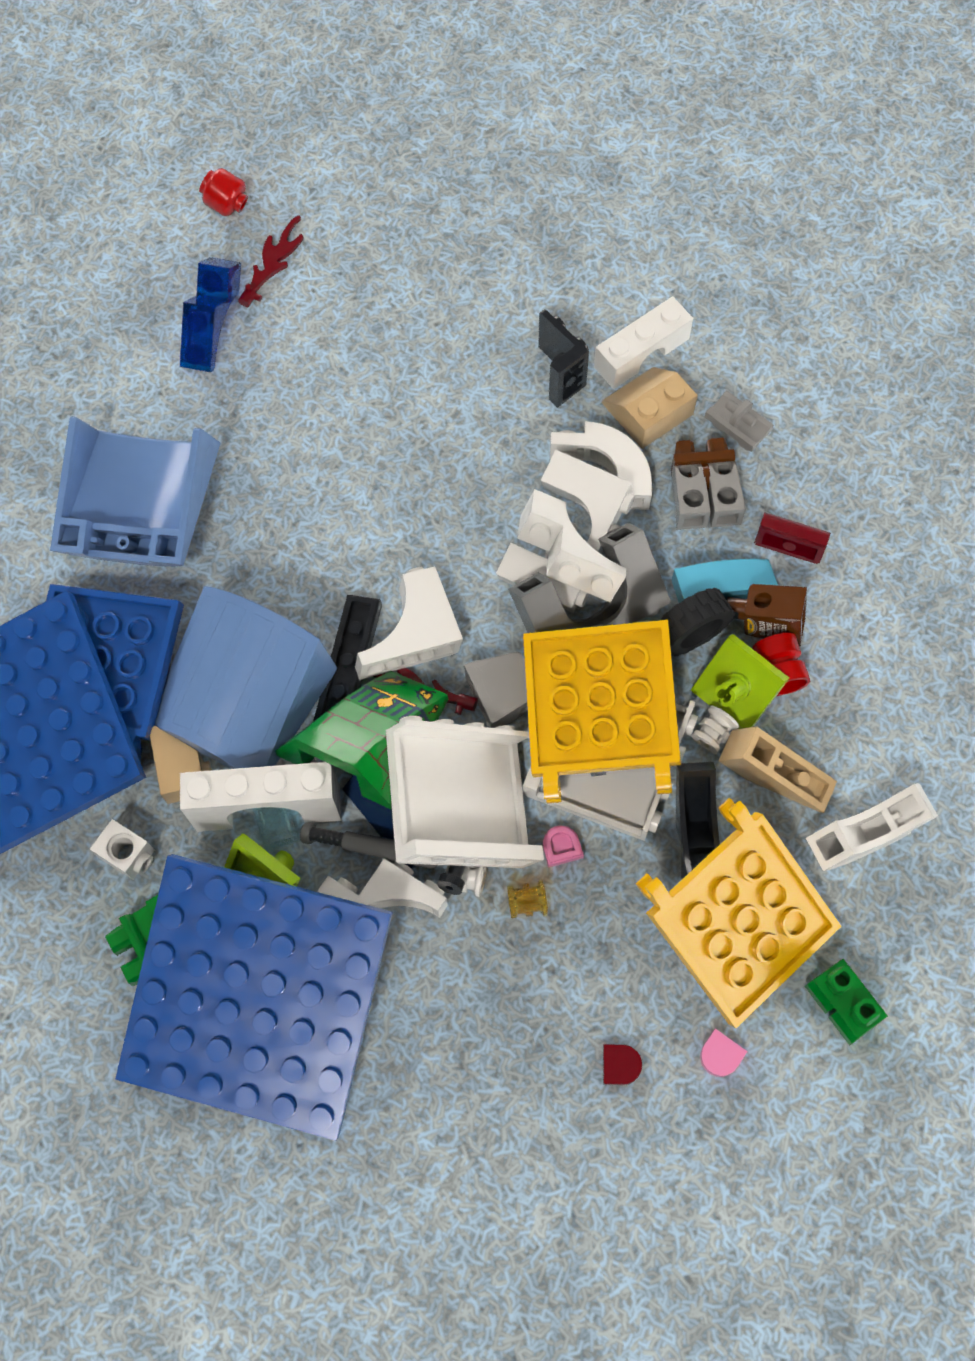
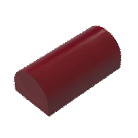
[754,512,831,564]

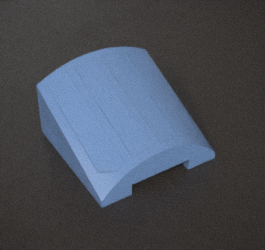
[50,416,221,567]
[155,586,337,769]

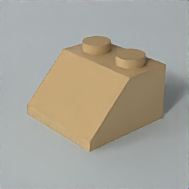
[602,367,698,449]

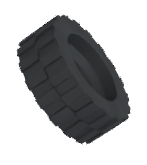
[658,588,735,657]

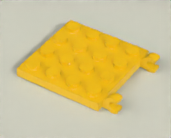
[523,620,681,803]
[635,798,842,1028]

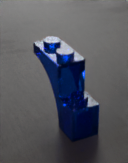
[180,257,241,372]

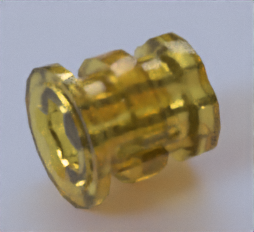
[507,879,548,919]

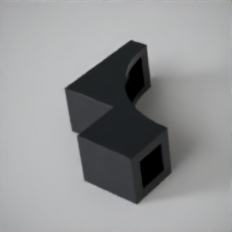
[675,762,720,880]

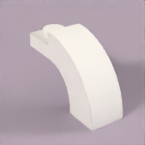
[806,783,938,871]

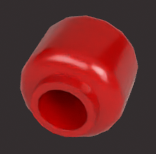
[199,168,248,216]

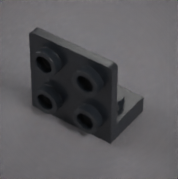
[538,309,589,408]

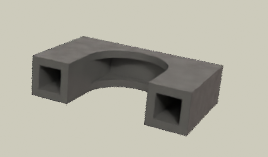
[508,523,671,633]

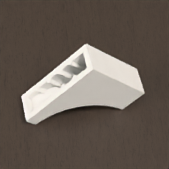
[355,566,463,680]

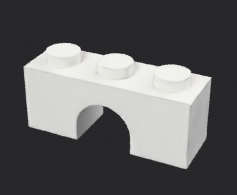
[594,296,693,389]

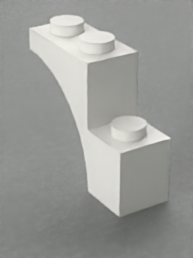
[517,489,627,602]
[317,858,448,918]

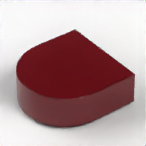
[603,1044,642,1086]

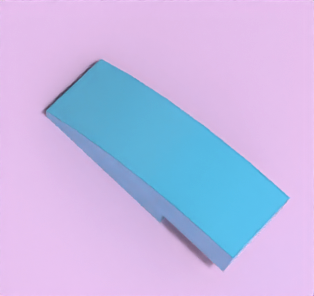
[671,559,778,603]

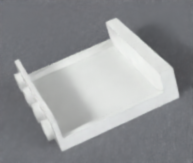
[523,700,698,841]
[386,716,544,868]

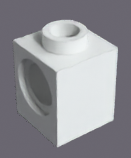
[90,819,155,880]

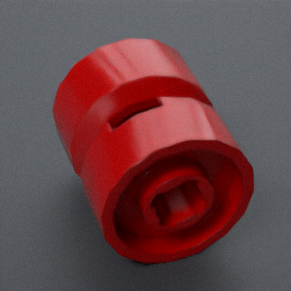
[752,633,811,696]

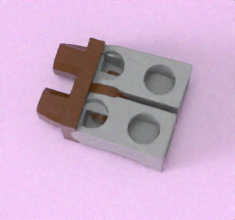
[671,437,746,530]

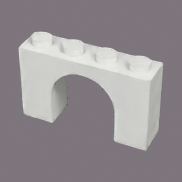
[496,450,635,613]
[180,762,341,832]

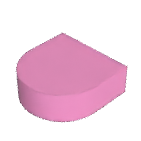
[543,825,584,868]
[700,1028,748,1077]

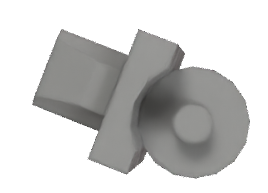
[705,390,774,452]

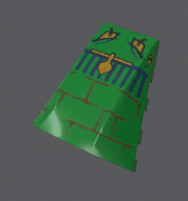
[275,671,449,810]

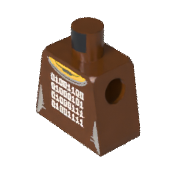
[727,584,807,647]

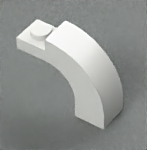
[550,421,652,510]

